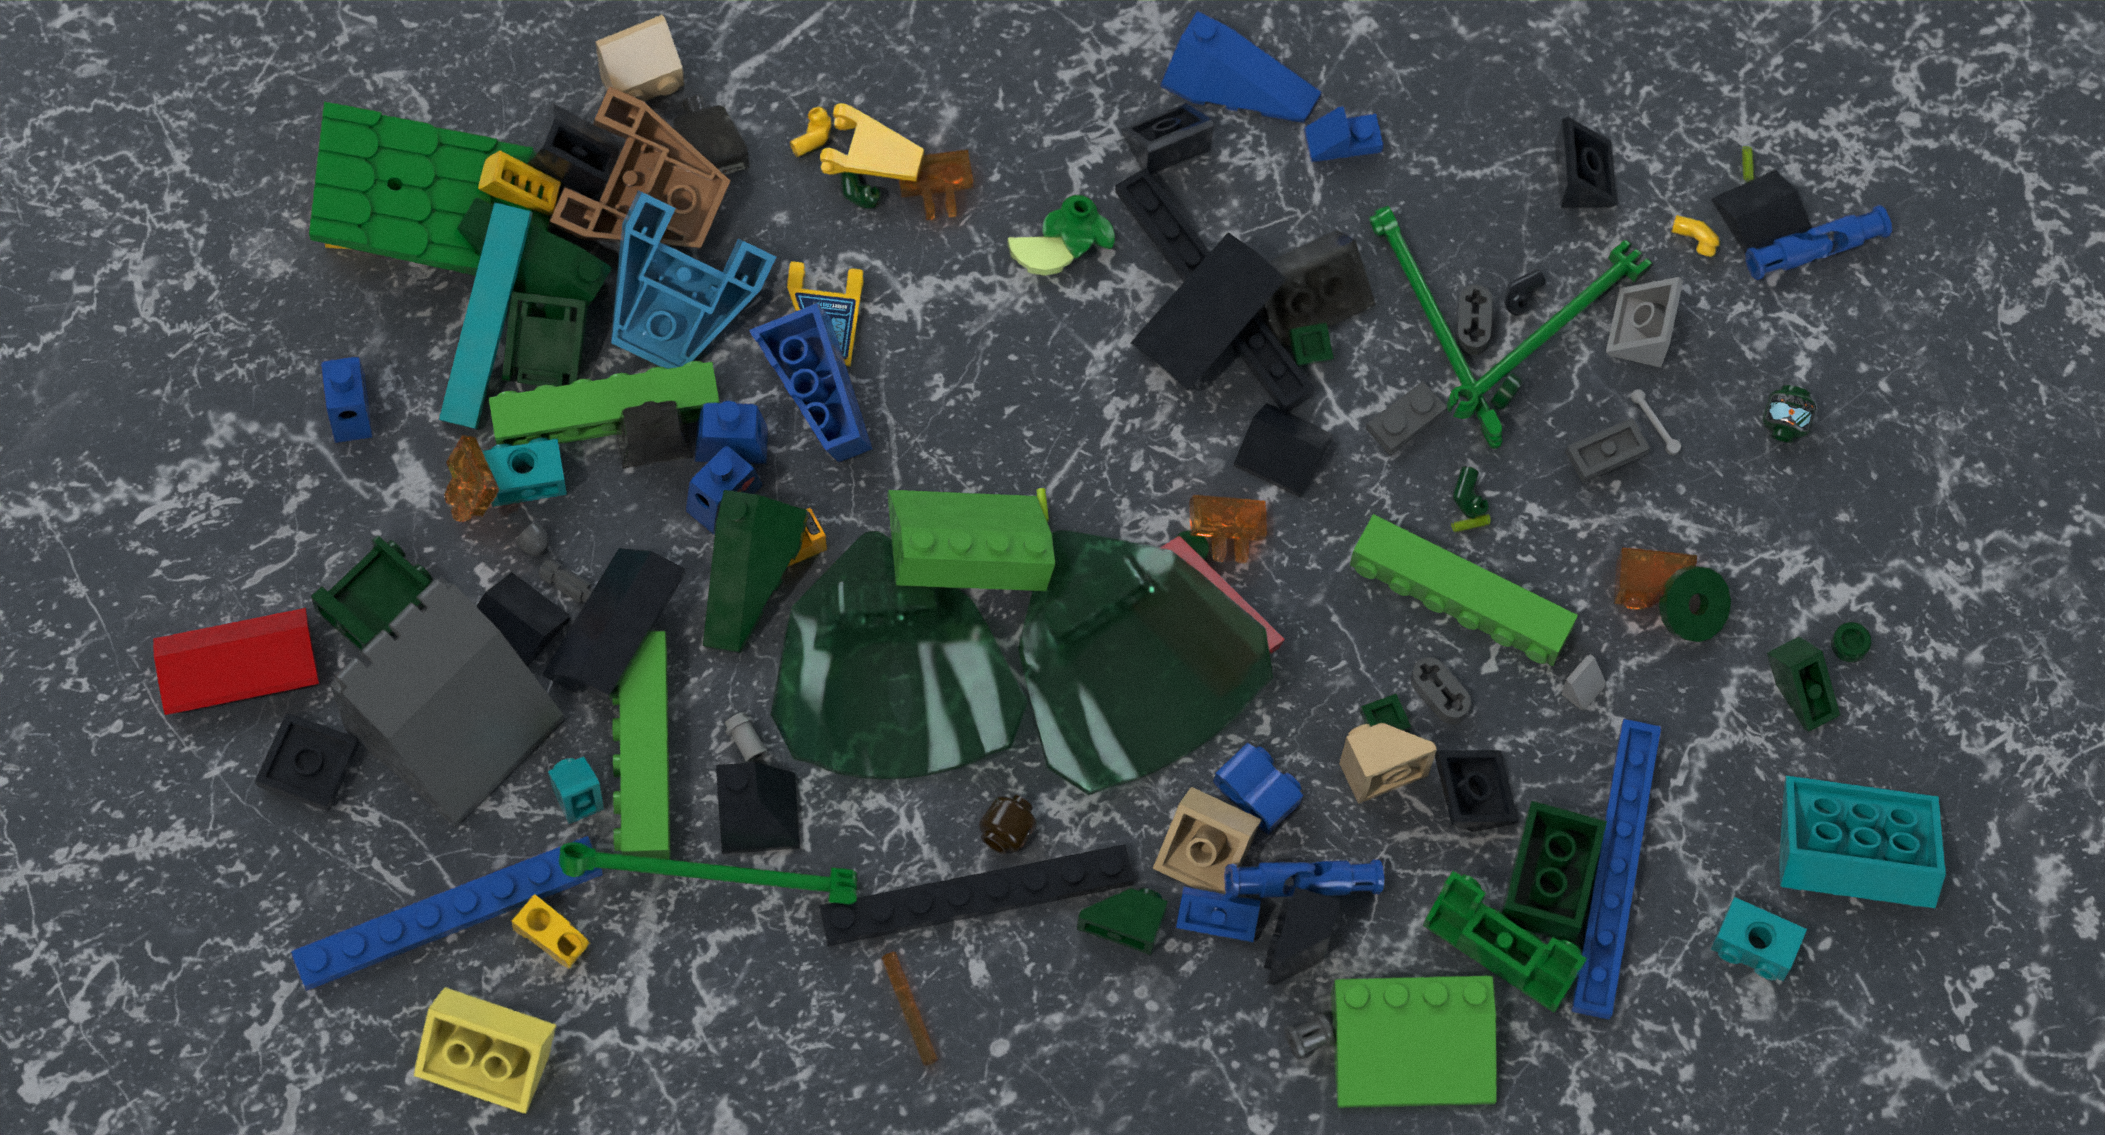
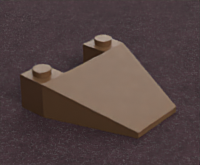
[549,86,730,249]

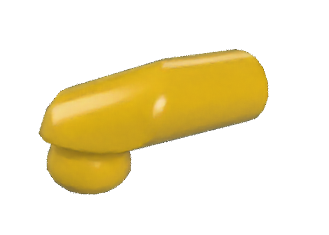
[790,107,832,158]
[1671,215,1720,257]

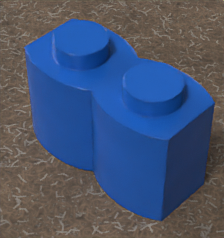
[1213,743,1303,835]

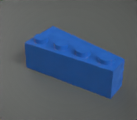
[749,303,873,463]

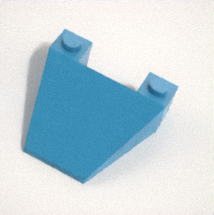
[611,190,776,369]

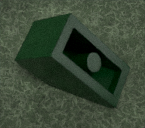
[1767,637,1840,732]
[1077,888,1168,955]

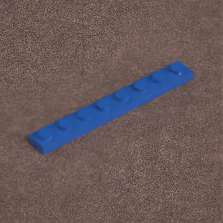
[1571,719,1661,1020]
[291,836,603,991]

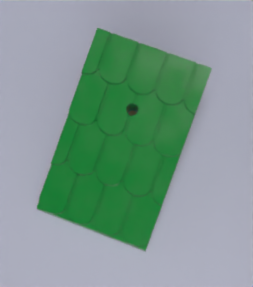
[309,101,551,276]

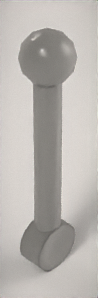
[1631,389,1681,456]

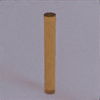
[882,952,938,1066]

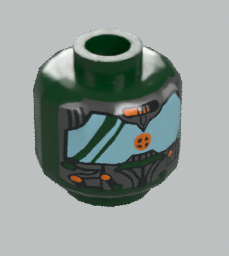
[1763,385,1816,443]

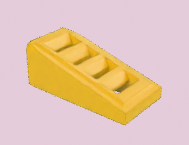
[478,151,561,216]

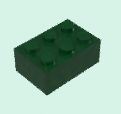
[1501,801,1607,943]

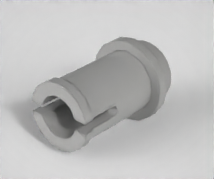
[725,712,768,763]

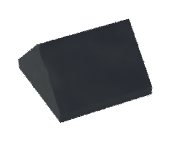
[1121,103,1214,175]
[1555,117,1617,208]
[1233,403,1334,498]

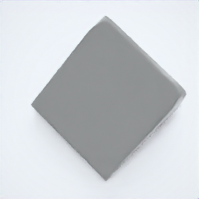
[1561,654,1606,710]

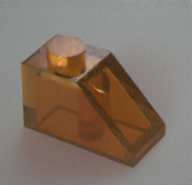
[1614,547,1697,610]

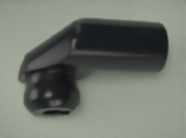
[1504,269,1545,316]

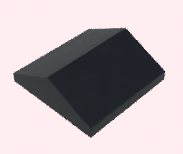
[1712,170,1812,253]
[476,572,571,667]
[1435,750,1519,832]

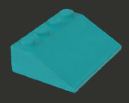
[1779,775,1946,908]

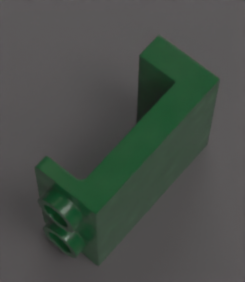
[311,535,433,651]

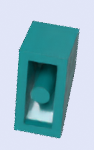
[548,756,604,825]

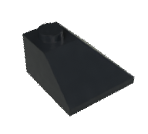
[716,762,800,854]

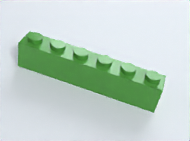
[489,361,720,446]
[1350,514,1578,666]
[612,631,671,860]

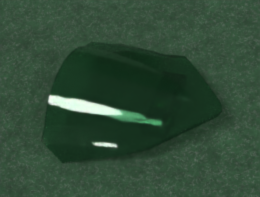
[1018,530,1273,796]
[770,531,1028,780]

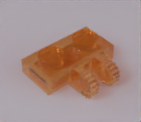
[898,149,973,220]
[443,435,499,523]
[1189,495,1267,564]

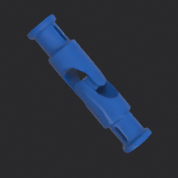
[1745,205,1892,280]
[1224,859,1384,899]

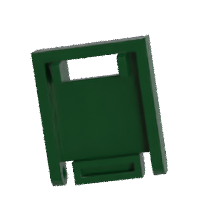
[502,292,588,387]

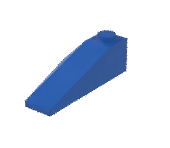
[1161,11,1322,123]

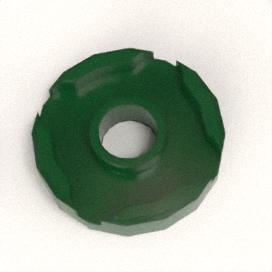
[1659,565,1731,642]

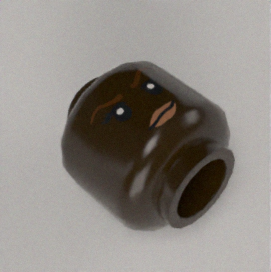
[979,795,1037,854]

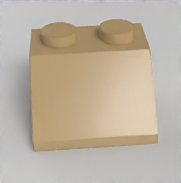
[596,14,684,102]
[1339,723,1437,804]
[1153,787,1262,894]

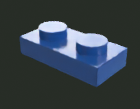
[1176,887,1261,942]

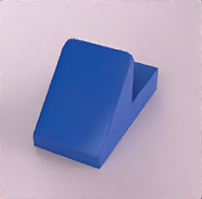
[1304,106,1383,162]

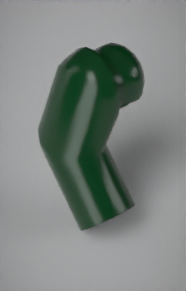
[841,172,880,209]
[1453,466,1489,519]

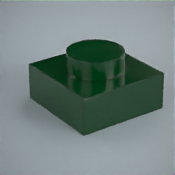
[1288,323,1334,367]
[1360,694,1411,733]

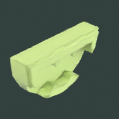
[1007,237,1074,276]

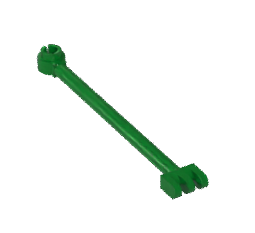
[1369,205,1503,449]
[1447,239,1653,419]
[559,842,858,904]

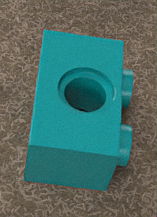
[482,438,567,507]
[1711,897,1807,981]

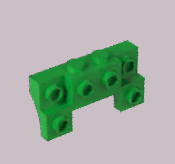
[1423,871,1586,1013]

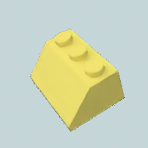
[413,987,556,1114]

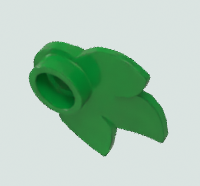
[1043,195,1115,259]

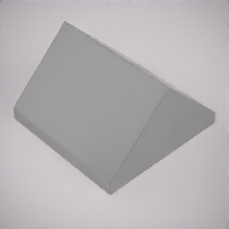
[1606,277,1683,368]

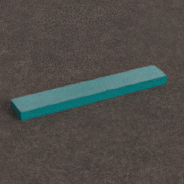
[439,202,533,430]

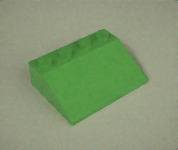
[887,490,1055,591]
[1330,976,1496,1108]

